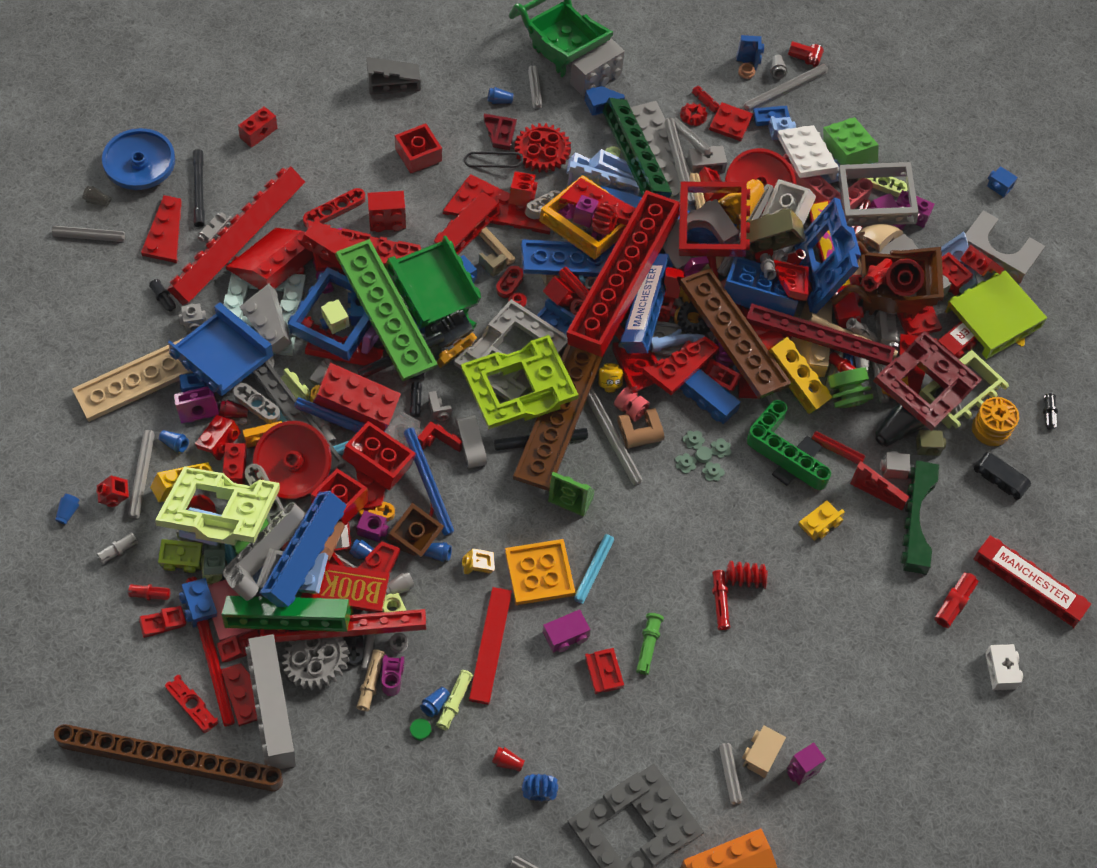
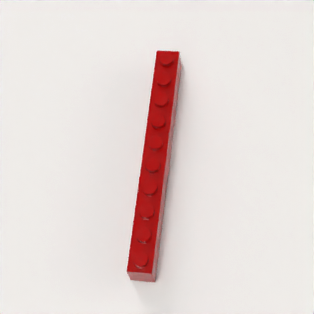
[167,166,305,305]

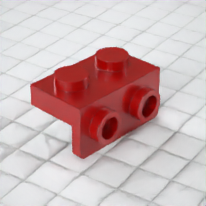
[195,415,241,461]

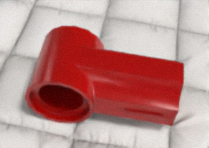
[788,41,824,67]

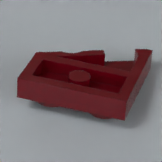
[484,113,517,150]

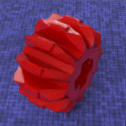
[592,203,619,235]

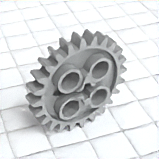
[282,637,350,690]

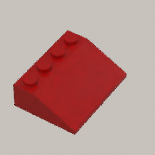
[226,228,314,290]

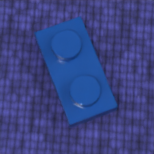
[753,106,790,126]

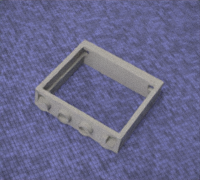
[838,162,918,226]

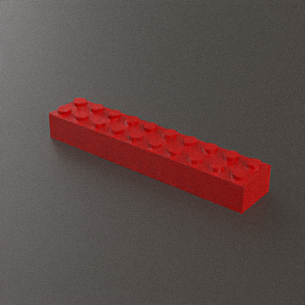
[566,190,680,357]

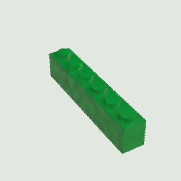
[221,596,351,632]

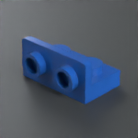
[736,35,764,70]

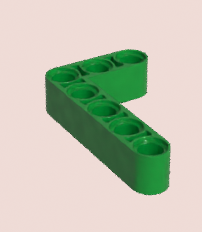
[747,400,831,490]

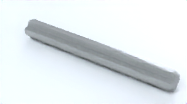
[128,430,155,519]

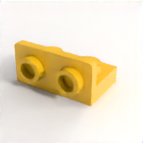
[798,500,845,541]

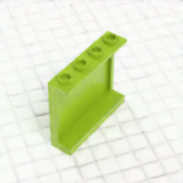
[945,270,1047,359]

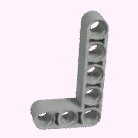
[223,502,306,601]

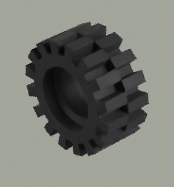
[677,301,708,334]

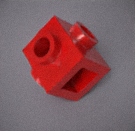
[657,296,677,323]
[96,475,129,507]

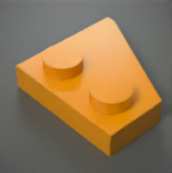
[437,332,477,368]

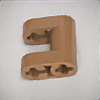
[617,408,665,449]

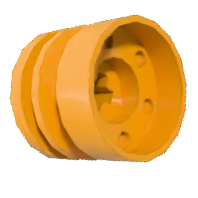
[972,397,1019,446]

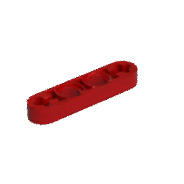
[303,188,366,228]

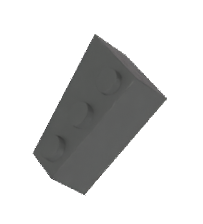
[366,57,421,95]

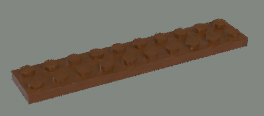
[513,344,606,491]

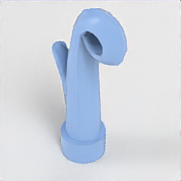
[649,329,705,353]

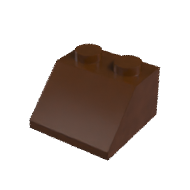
[386,503,444,558]

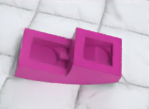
[679,256,709,286]

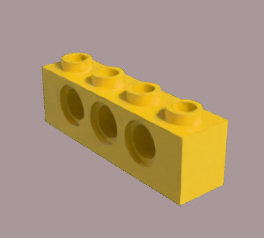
[769,337,832,414]

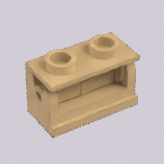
[742,726,786,778]

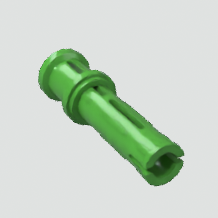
[636,613,664,675]

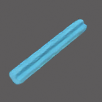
[574,534,614,604]

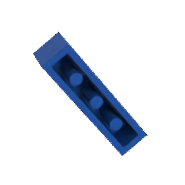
[680,369,740,424]

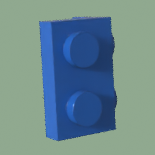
[537,299,575,335]
[179,578,217,628]

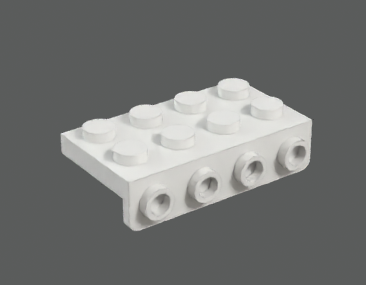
[777,125,839,180]

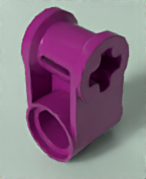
[382,655,405,696]

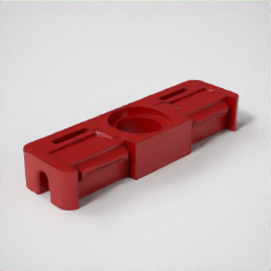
[165,675,218,733]

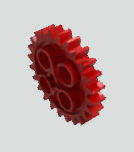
[515,123,571,173]

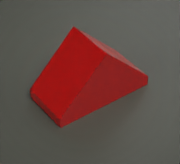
[704,359,741,391]

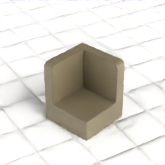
[479,253,507,277]

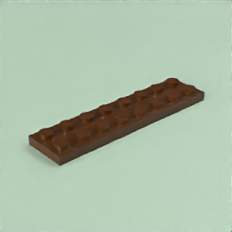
[679,268,791,399]

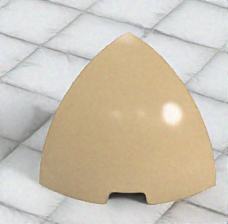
[855,224,903,252]

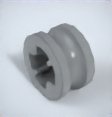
[390,633,408,653]

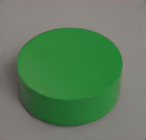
[410,719,431,741]

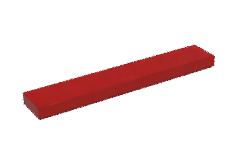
[469,587,512,705]

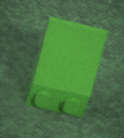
[548,472,595,517]

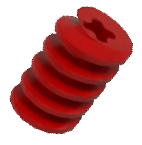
[725,561,768,589]

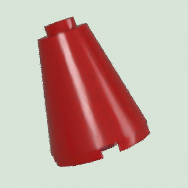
[886,259,924,296]

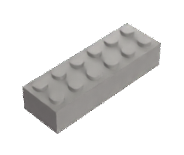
[246,634,296,769]

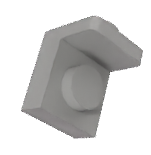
[428,391,452,421]

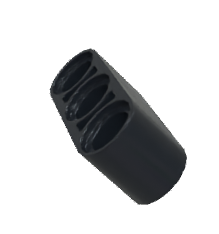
[974,452,1031,500]

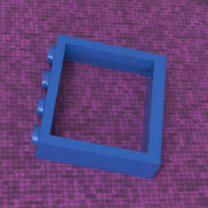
[288,267,372,361]

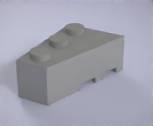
[239,284,292,355]

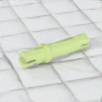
[436,670,473,730]

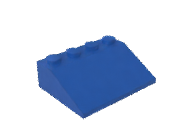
[724,257,799,316]

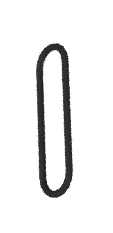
[464,152,523,168]

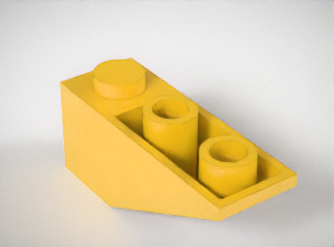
[150,462,214,502]

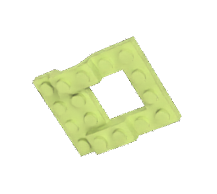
[155,467,280,545]

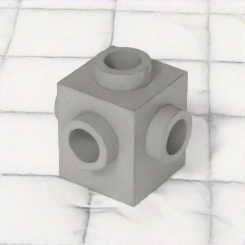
[179,303,207,333]

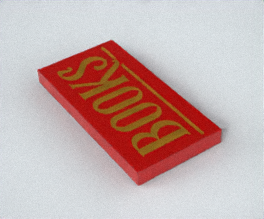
[301,564,390,613]

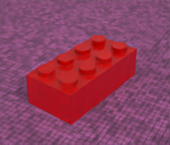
[313,363,401,431]

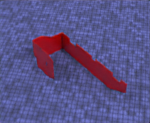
[664,267,684,299]

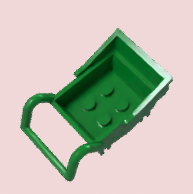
[509,0,613,77]

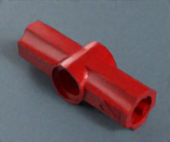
[861,258,893,292]
[934,572,979,629]

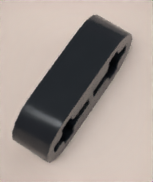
[344,635,363,667]

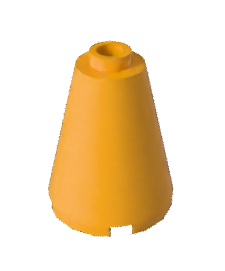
[718,179,765,229]

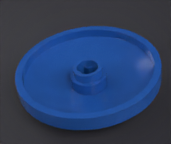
[102,128,175,190]

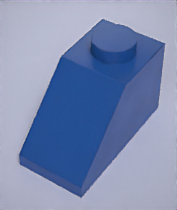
[585,86,625,116]

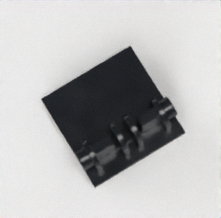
[430,310,474,349]

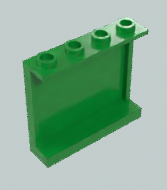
[385,236,481,329]

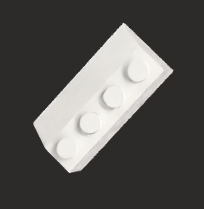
[761,179,816,254]

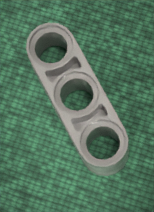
[456,415,487,469]

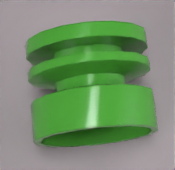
[828,367,874,408]

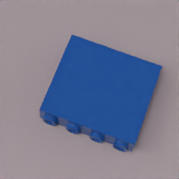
[168,302,273,396]

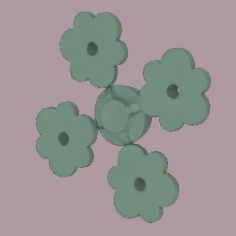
[676,431,731,481]

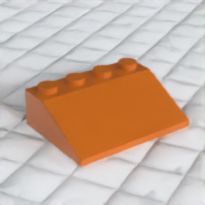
[681,828,777,868]

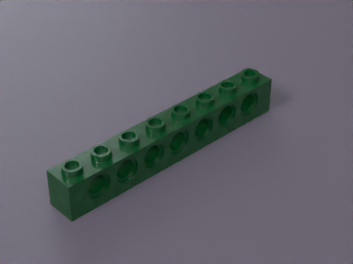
[602,98,672,198]

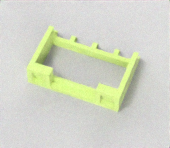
[919,350,1009,429]

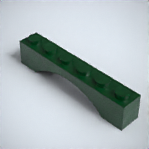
[900,460,939,575]

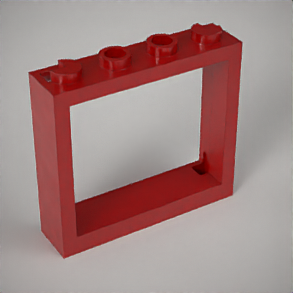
[679,181,750,257]

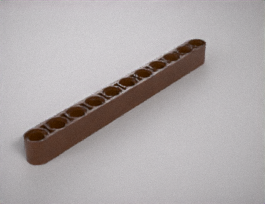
[54,724,283,791]

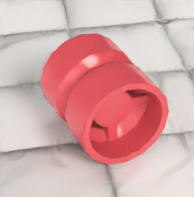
[614,387,650,422]

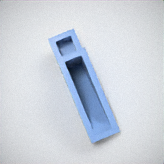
[566,149,635,180]

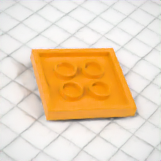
[505,539,576,605]

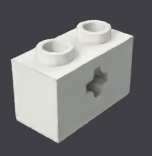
[985,644,1023,690]

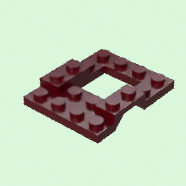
[873,331,982,431]

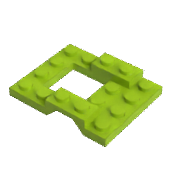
[461,335,579,429]

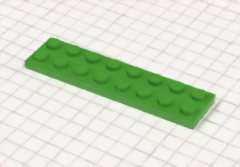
[335,239,438,381]

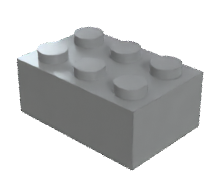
[570,38,625,96]

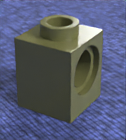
[916,430,946,456]

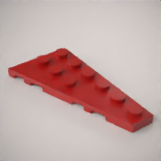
[443,174,555,235]
[306,220,421,272]

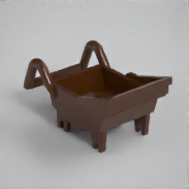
[831,240,944,319]

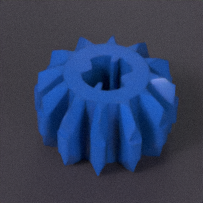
[522,774,558,801]

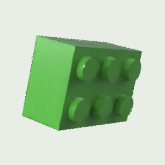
[823,117,879,165]

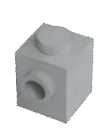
[880,451,910,479]

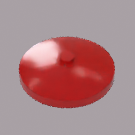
[725,148,796,218]
[253,421,332,500]

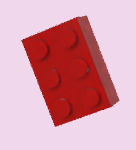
[342,421,416,491]

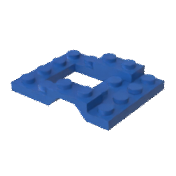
[794,197,861,314]

